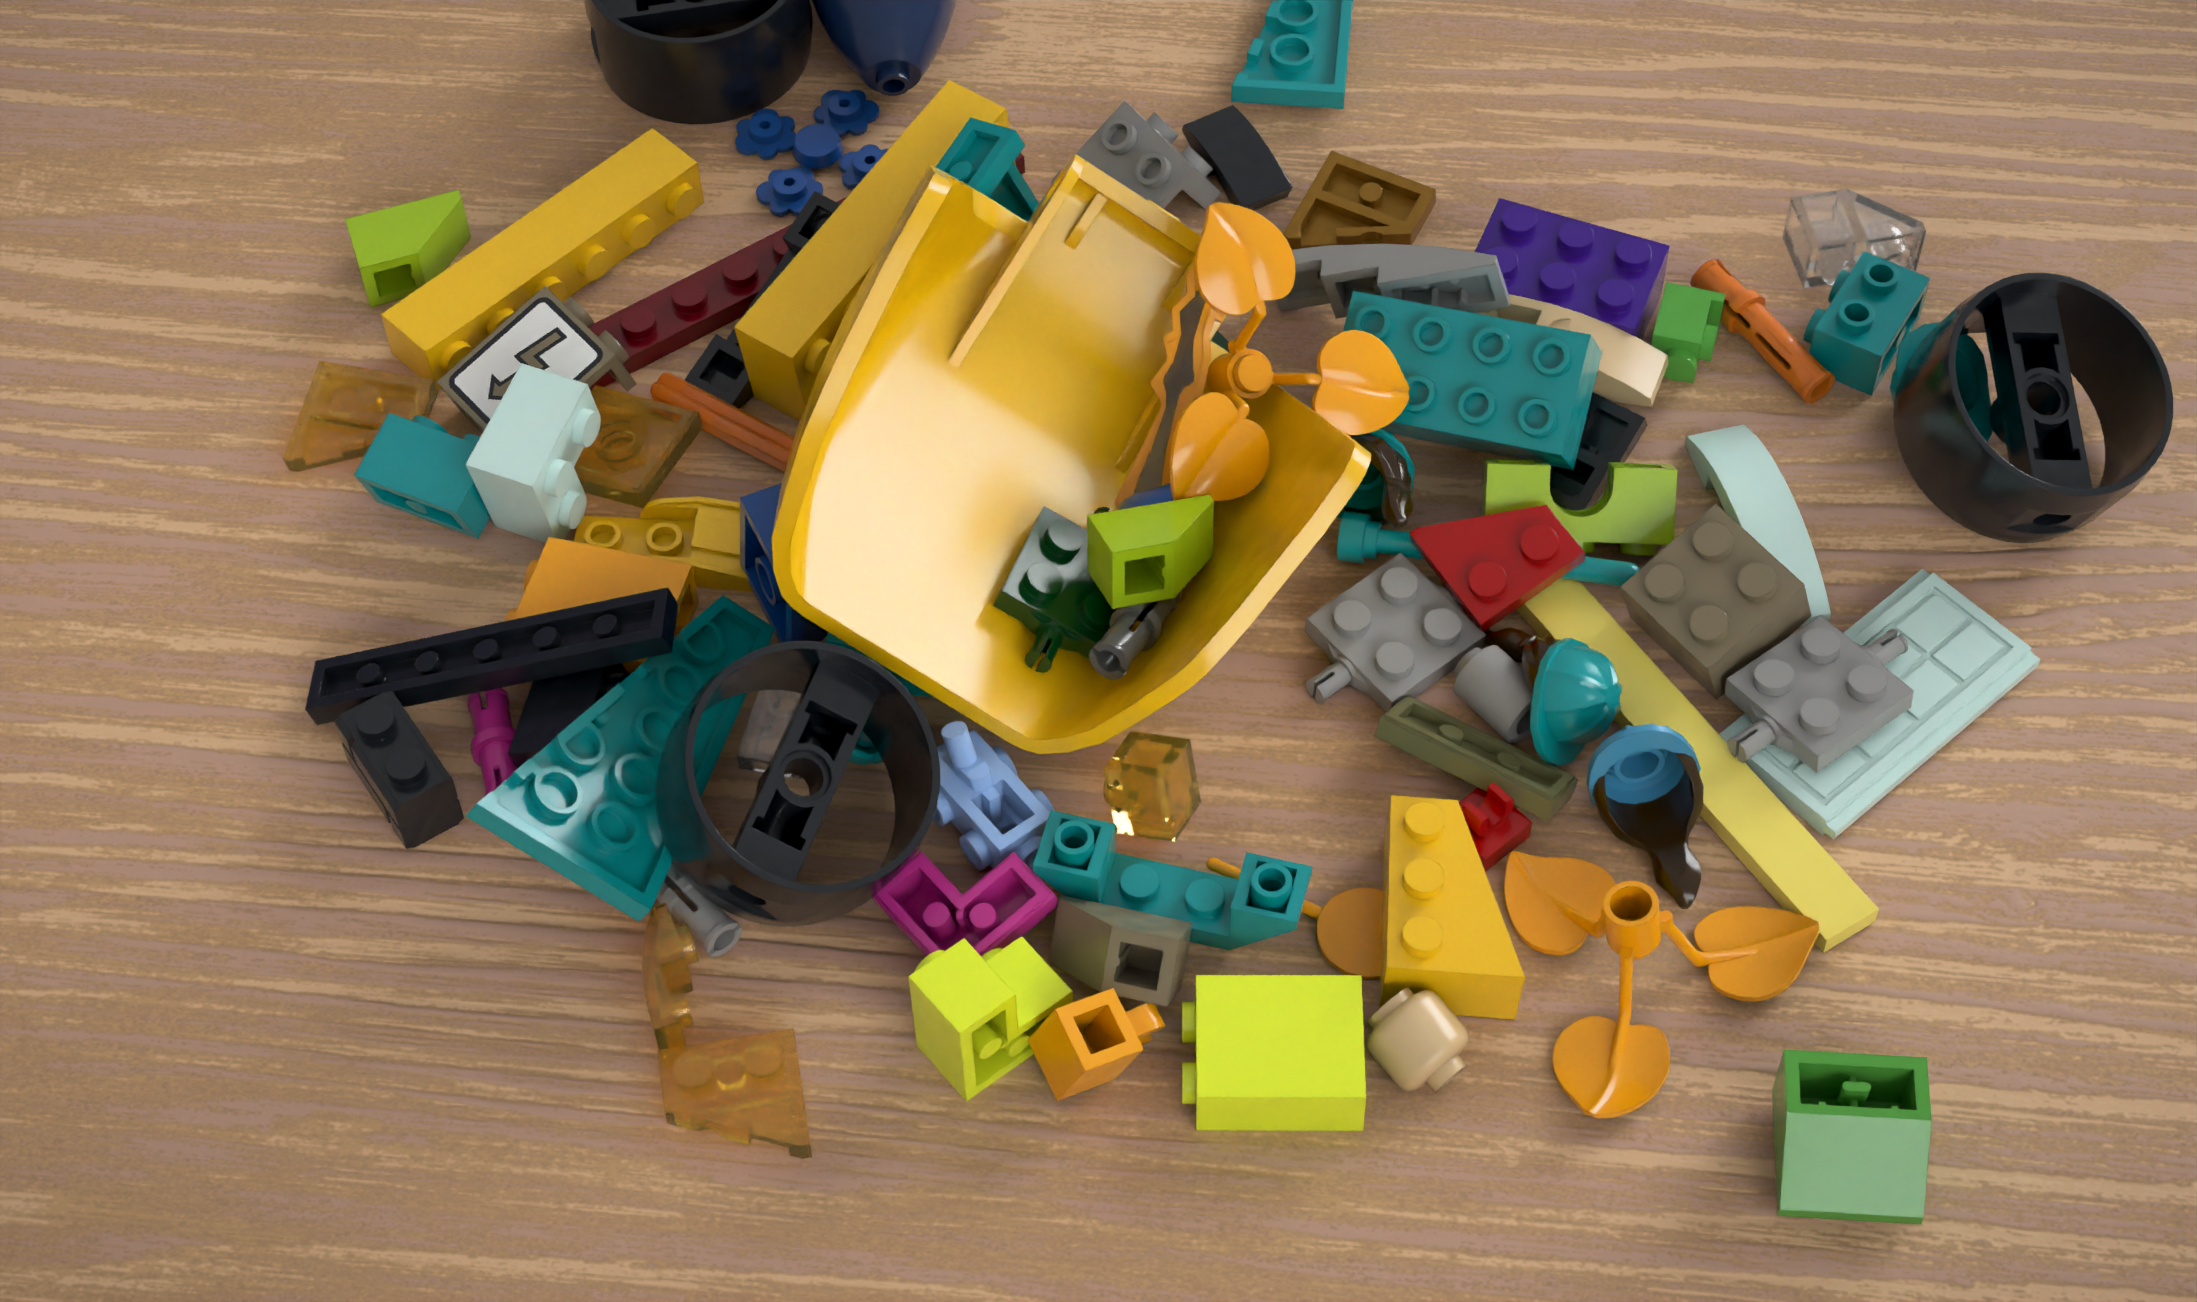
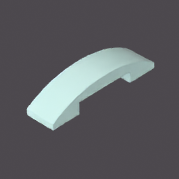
[1685,424,1831,627]

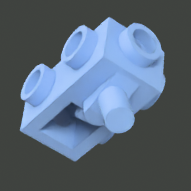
[932,721,1055,871]

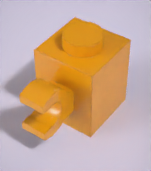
[1028,988,1165,1101]

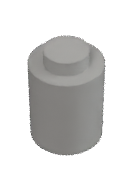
[1453,645,1533,744]

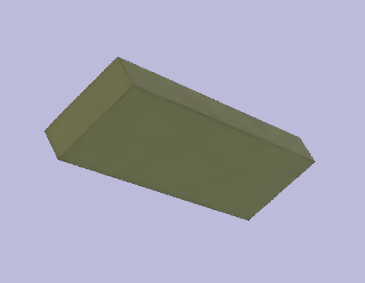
[1374,696,1578,821]

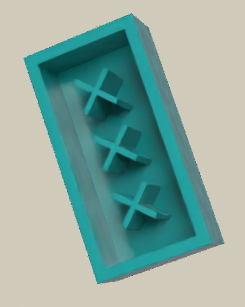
[1343,291,1602,470]

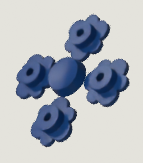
[735,90,888,216]

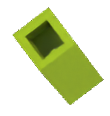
[345,190,471,307]
[1087,495,1214,609]

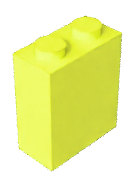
[1182,975,1366,1131]

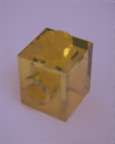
[1103,731,1201,841]

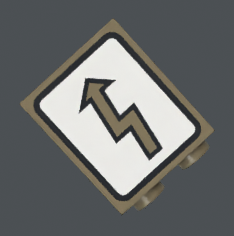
[437,286,636,434]

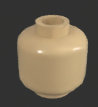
[1367,987,1469,1093]

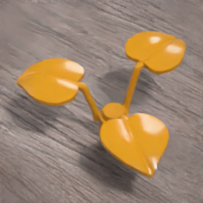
[1169,202,1409,502]
[1504,851,1819,1119]

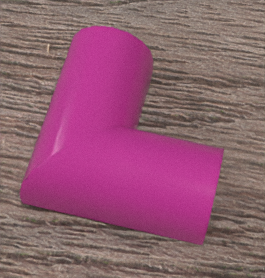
[872,851,1058,957]

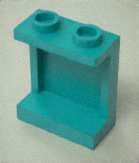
[936,117,1040,222]

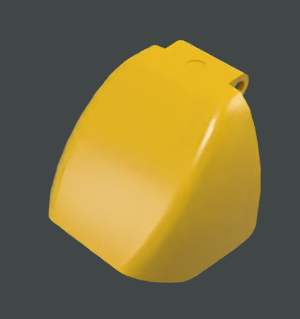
[771,154,1371,754]

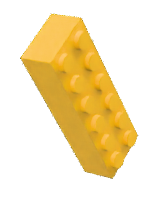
[734,80,1016,422]

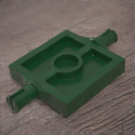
[993,506,1117,673]

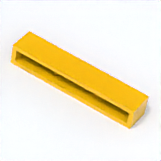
[381,128,704,391]

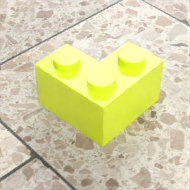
[908,936,1073,1102]

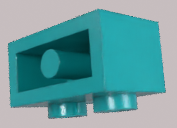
[1803,251,1930,396]
[354,413,490,539]

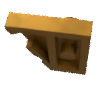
[1283,150,1436,250]

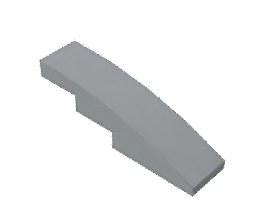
[1276,243,1510,319]

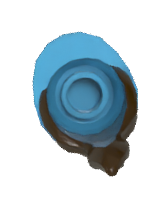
[1586,724,1704,909]

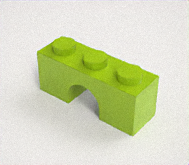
[1481,458,1678,555]

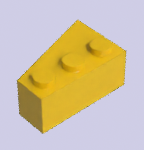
[1379,795,1525,1020]

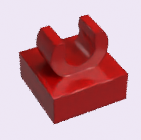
[1459,782,1532,872]

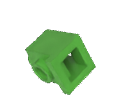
[1651,282,1725,383]

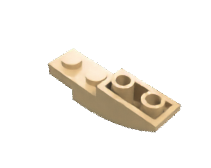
[1477,294,1669,407]

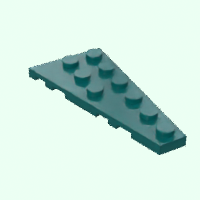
[466,595,776,922]

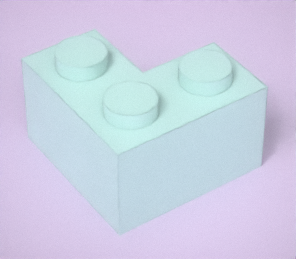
[465,363,601,543]

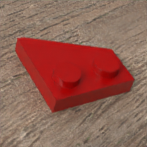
[1409,505,1585,632]

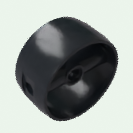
[584,0,813,124]
[1893,273,2173,543]
[655,641,940,927]

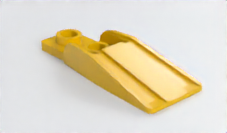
[574,496,753,592]

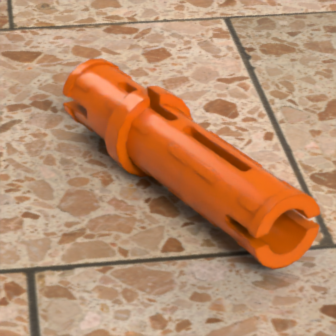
[1690,259,1836,404]

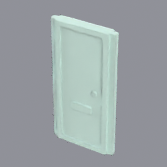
[1720,569,2040,840]

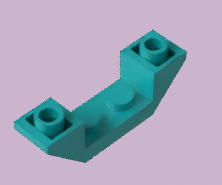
[1033,810,1312,950]

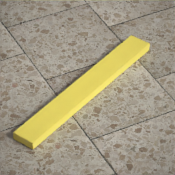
[1516,578,1879,953]

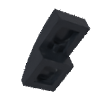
[1182,105,1292,211]
[1550,392,1648,510]

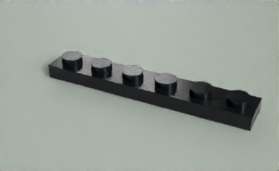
[305,587,678,725]

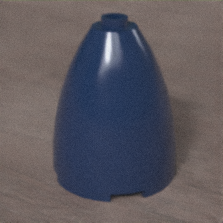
[812,0,956,96]

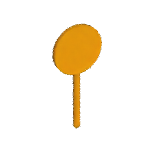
[1206,857,1383,980]

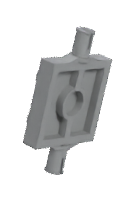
[1305,553,1486,712]
[1725,615,1914,773]

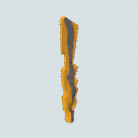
[1115,267,1224,508]

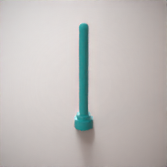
[1337,511,1640,587]

